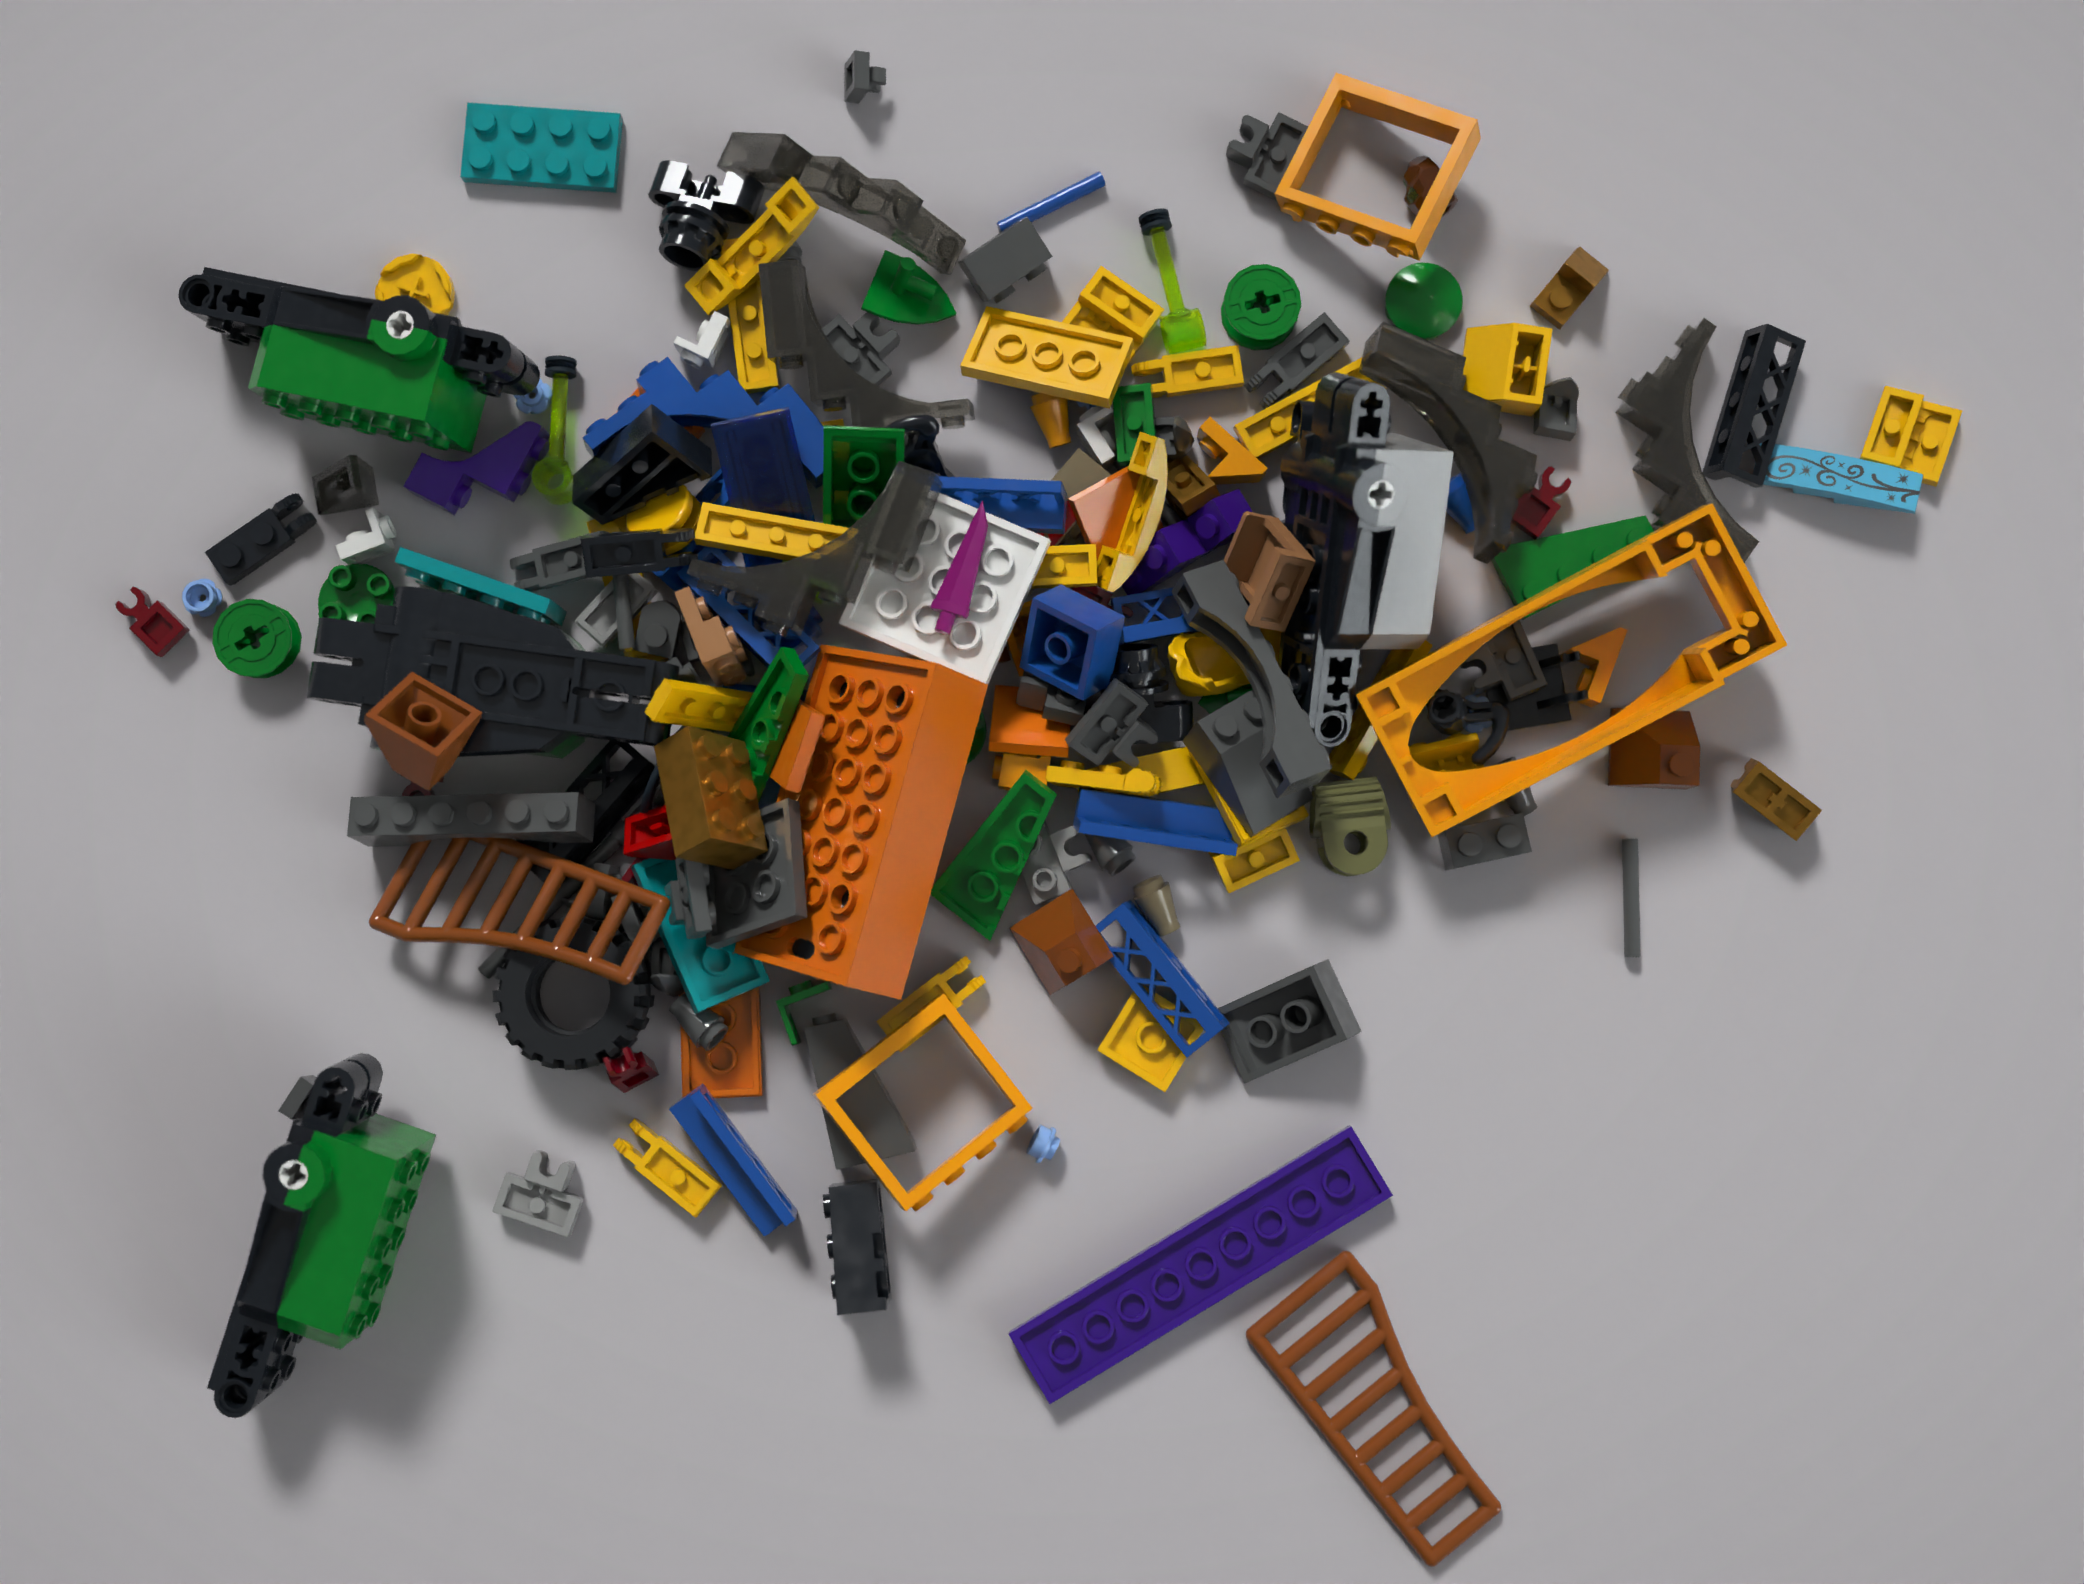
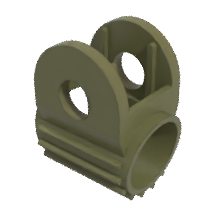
[1309,776,1391,877]

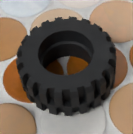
[493,917,655,1070]

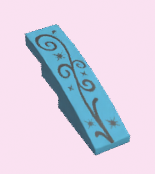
[1753,443,1923,514]

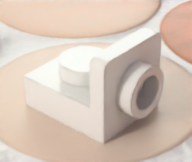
[673,311,732,369]
[1076,406,1117,470]
[335,508,397,565]

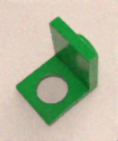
[776,980,832,1046]

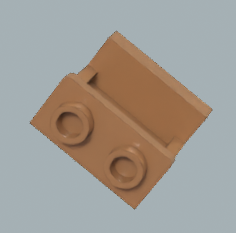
[1224,511,1316,632]

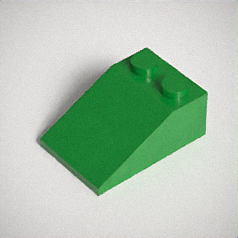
[823,425,905,543]

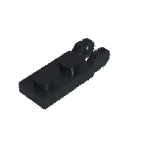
[205,493,317,586]
[580,528,698,578]

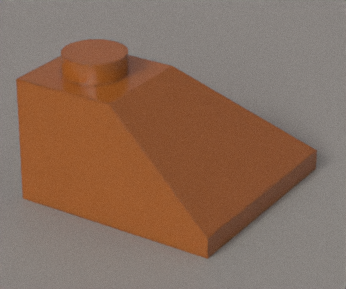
[364,672,483,791]
[1608,708,1700,790]
[1009,888,1114,995]

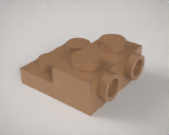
[674,586,748,687]

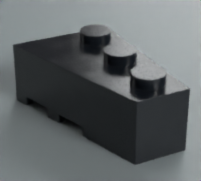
[572,404,712,525]
[823,1179,892,1315]

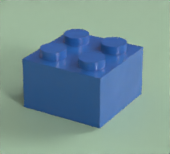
[1019,585,1125,701]

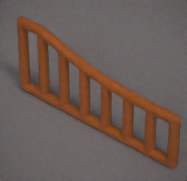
[369,837,670,985]
[1246,1251,1501,1567]

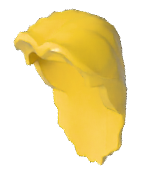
[1167,627,1281,697]

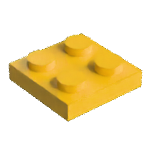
[1097,985,1204,1092]

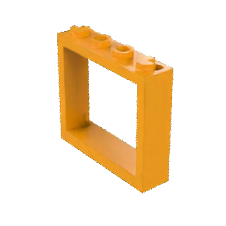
[1275,73,1481,261]
[812,993,1033,1211]

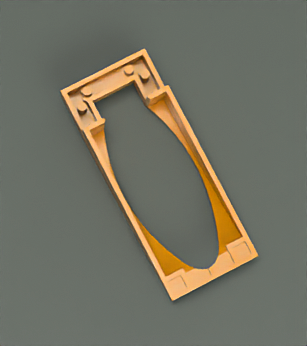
[1355,503,1787,837]

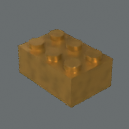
[654,726,768,870]

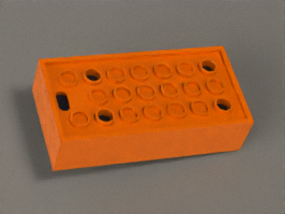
[734,644,988,1000]

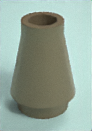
[1133,875,1181,936]

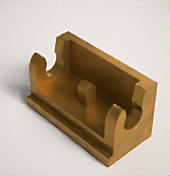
[1731,758,1822,841]

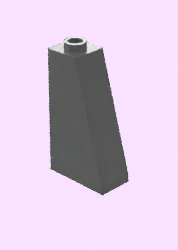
[804,1013,917,1170]

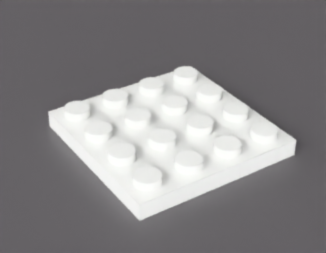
[839,478,1051,684]

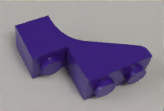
[403,421,551,516]
[1121,489,1253,595]

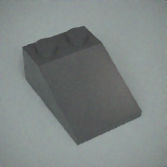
[1183,689,1313,837]
[1218,959,1362,1084]

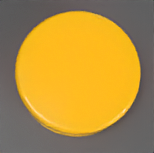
[626,485,702,555]

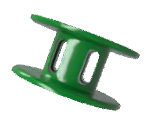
[1221,264,1301,351]
[212,599,302,678]

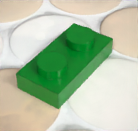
[1113,383,1157,467]

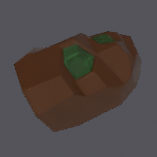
[1403,156,1458,218]

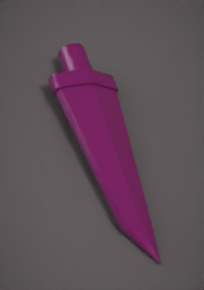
[930,500,988,635]

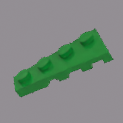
[1487,515,1654,620]
[728,647,809,804]
[930,770,1057,941]

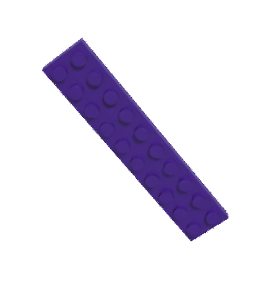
[1009,1125,1393,1404]

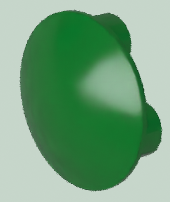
[1385,262,1463,340]
[318,564,395,624]

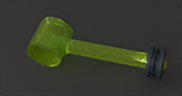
[1138,208,1207,355]
[532,355,577,505]

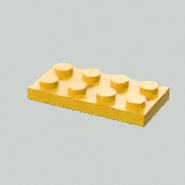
[960,306,1134,409]

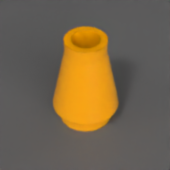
[1030,393,1071,449]

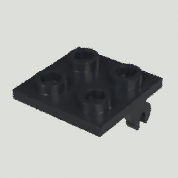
[1481,643,1589,731]

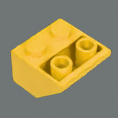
[1455,323,1553,417]

